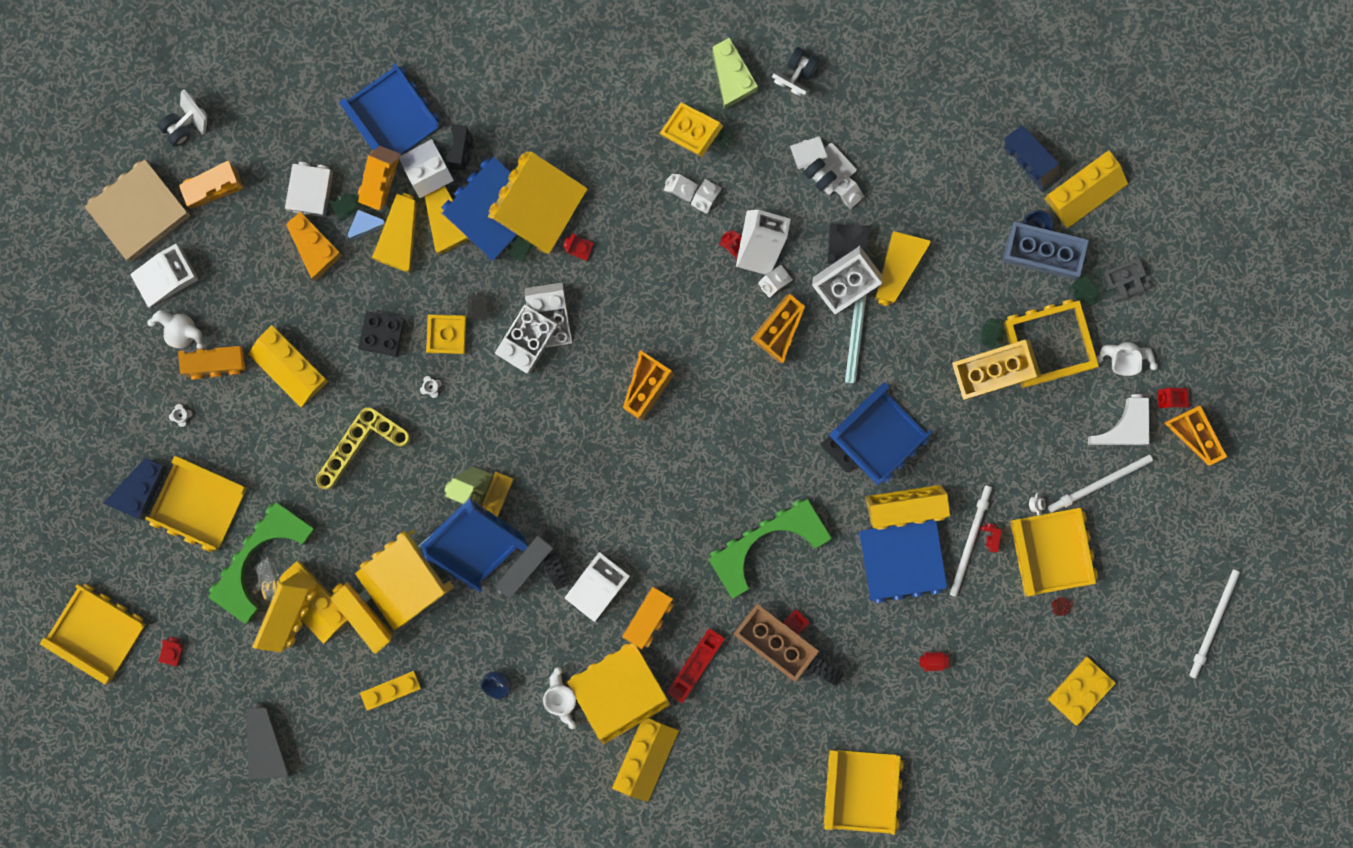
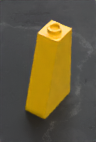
[425,185,470,255]
[372,193,417,273]
[874,231,930,306]
[330,582,393,654]

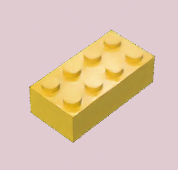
[952,340,1041,400]

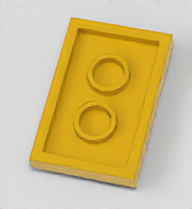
[660,103,723,157]
[1047,657,1116,726]

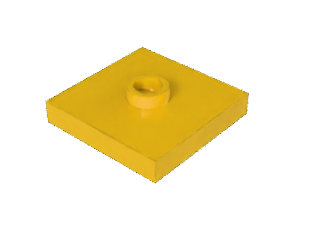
[426,314,467,354]

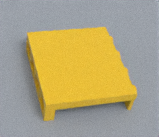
[488,151,588,254]
[145,456,248,553]
[1010,508,1098,597]
[355,529,454,631]
[40,583,146,684]
[567,643,671,745]
[823,749,903,835]

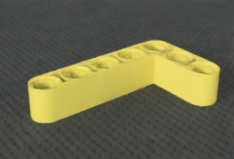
[316,408,410,490]

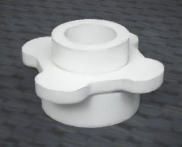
[420,376,442,398]
[169,404,192,427]
[1029,493,1046,516]

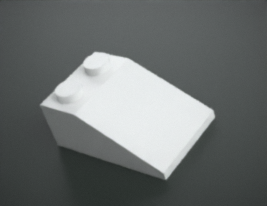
[400,139,454,198]

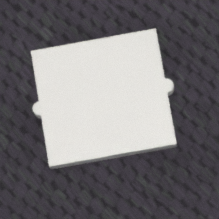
[790,136,828,169]

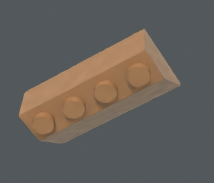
[734,604,819,682]

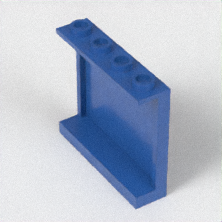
[339,63,440,155]
[440,157,517,261]
[829,382,933,485]
[421,498,528,592]
[858,520,947,603]

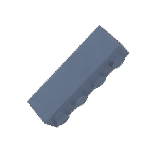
[1002,222,1089,280]

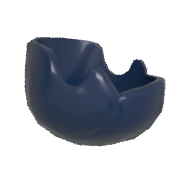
[1022,210,1053,230]
[480,671,512,700]

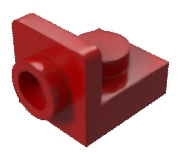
[719,230,742,259]
[563,233,594,262]
[1157,388,1189,409]
[979,523,1001,553]
[783,609,810,635]
[158,637,184,667]

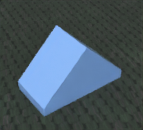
[348,210,385,241]

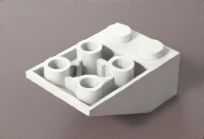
[736,210,791,275]
[130,244,199,308]
[525,282,572,348]
[495,304,557,374]
[565,552,630,622]

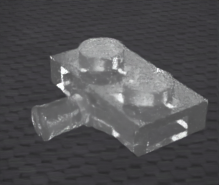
[251,557,280,601]

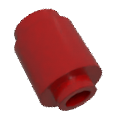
[919,652,949,672]

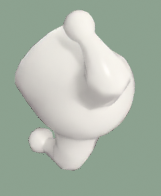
[147,310,205,349]
[1096,342,1158,376]
[543,667,577,729]

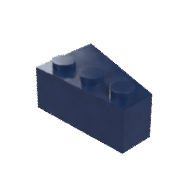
[1004,125,1060,193]
[103,458,167,520]

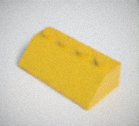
[1044,150,1128,228]
[248,325,328,408]
[865,484,950,530]
[272,561,348,644]
[253,572,318,652]
[612,718,679,802]

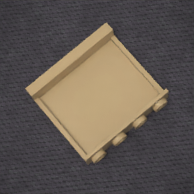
[84,160,191,263]

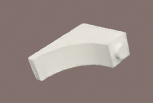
[1088,394,1149,445]

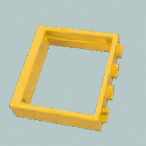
[1003,299,1099,389]

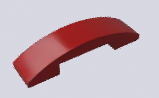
[666,628,725,704]

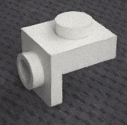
[664,174,698,202]
[832,175,864,209]
[691,179,721,213]
[758,265,793,297]

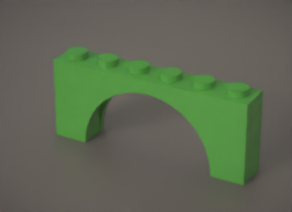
[708,498,831,599]
[208,502,316,624]

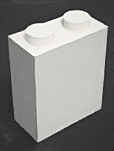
[285,162,333,217]

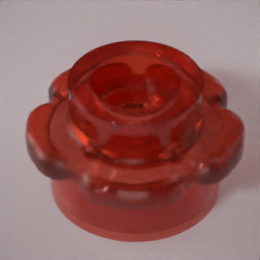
[1051,597,1070,616]

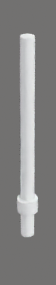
[1048,455,1153,513]
[949,485,992,597]
[1189,570,1240,679]

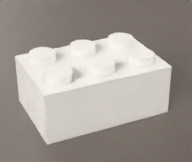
[812,246,882,314]

